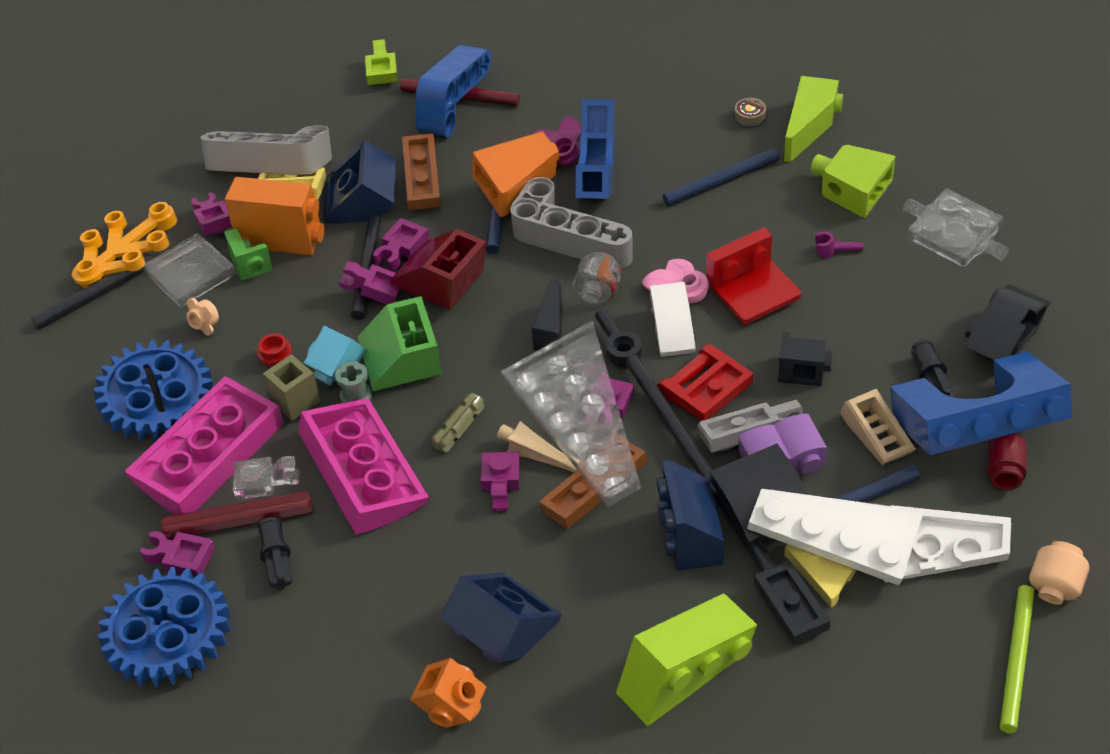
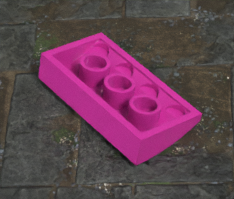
[124,376,284,515]
[298,398,429,535]

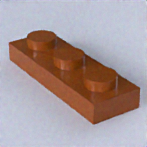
[402,133,441,210]
[539,436,648,529]

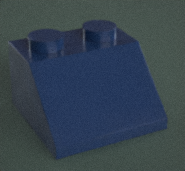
[323,140,396,224]
[440,572,562,663]

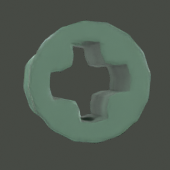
[335,361,372,403]

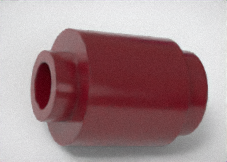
[987,433,1027,490]

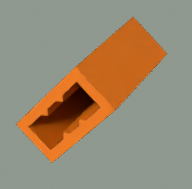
[225,177,324,256]

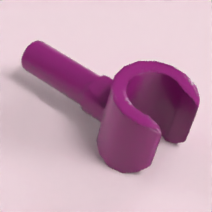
[815,231,864,259]

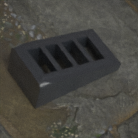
[531,278,562,356]

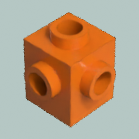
[410,658,487,728]

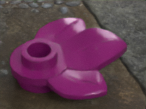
[535,116,581,166]

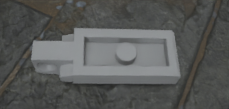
[697,400,803,453]

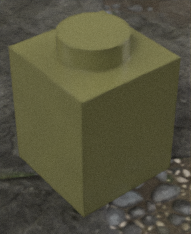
[263,354,320,421]

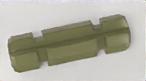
[431,393,484,453]

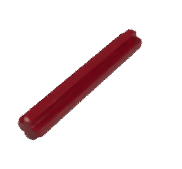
[161,491,312,539]

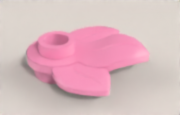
[642,259,709,313]

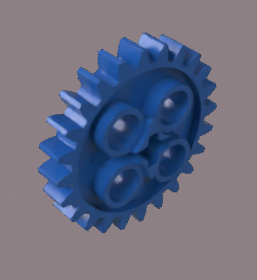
[94,340,213,442]
[97,567,231,687]

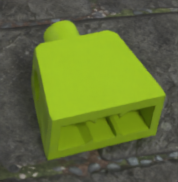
[810,145,896,218]

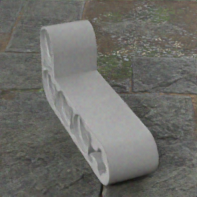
[200,125,332,175]
[510,177,633,269]

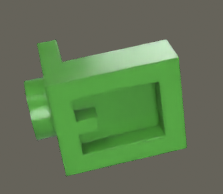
[224,228,273,281]

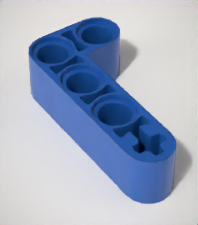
[416,45,491,138]

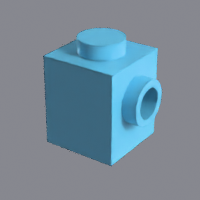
[304,326,367,386]

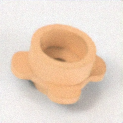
[186,298,219,336]

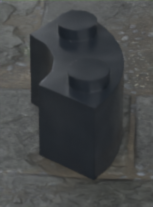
[965,285,1051,360]

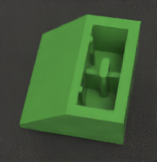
[358,296,442,391]

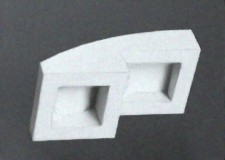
[650,282,695,357]

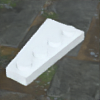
[747,489,924,586]

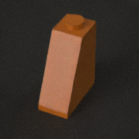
[472,131,559,217]

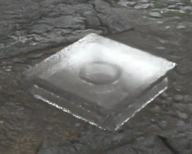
[143,233,236,308]

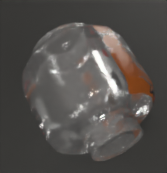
[573,252,621,303]

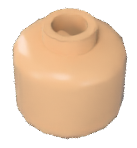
[1029,541,1089,605]

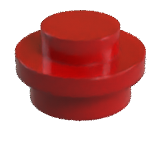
[257,333,292,366]

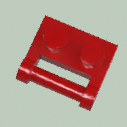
[656,344,754,421]

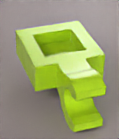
[365,39,398,85]

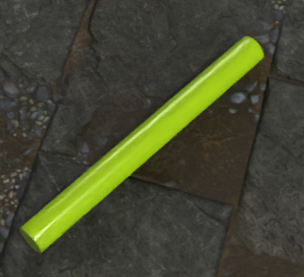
[999,585,1035,733]

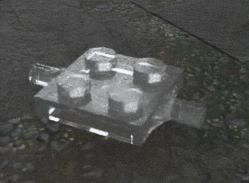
[903,188,1009,268]

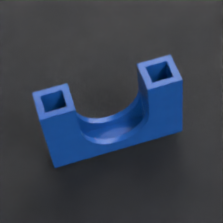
[890,351,1072,455]

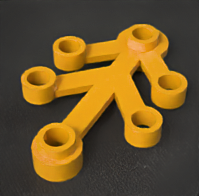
[72,202,177,288]

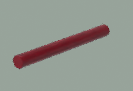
[400,79,520,106]

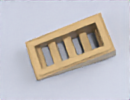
[840,388,916,466]

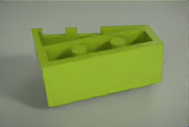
[616,593,757,726]

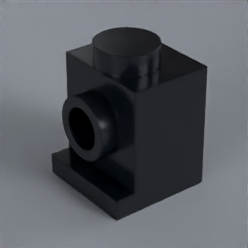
[778,331,832,386]

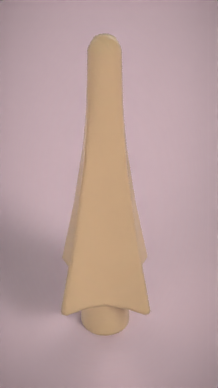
[497,421,583,473]

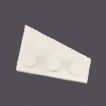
[884,505,1011,583]

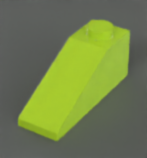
[784,76,843,162]

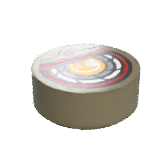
[734,98,766,127]

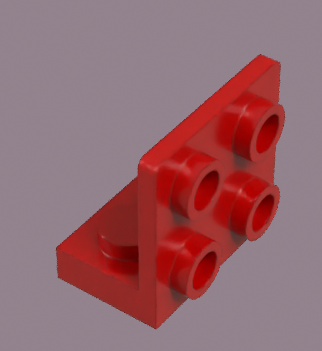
[706,227,801,324]

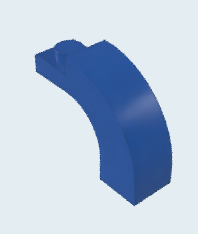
[575,99,615,199]

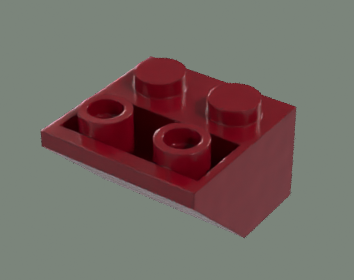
[390,229,486,310]

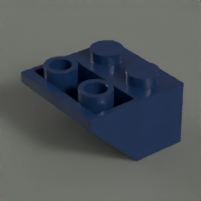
[656,460,724,571]

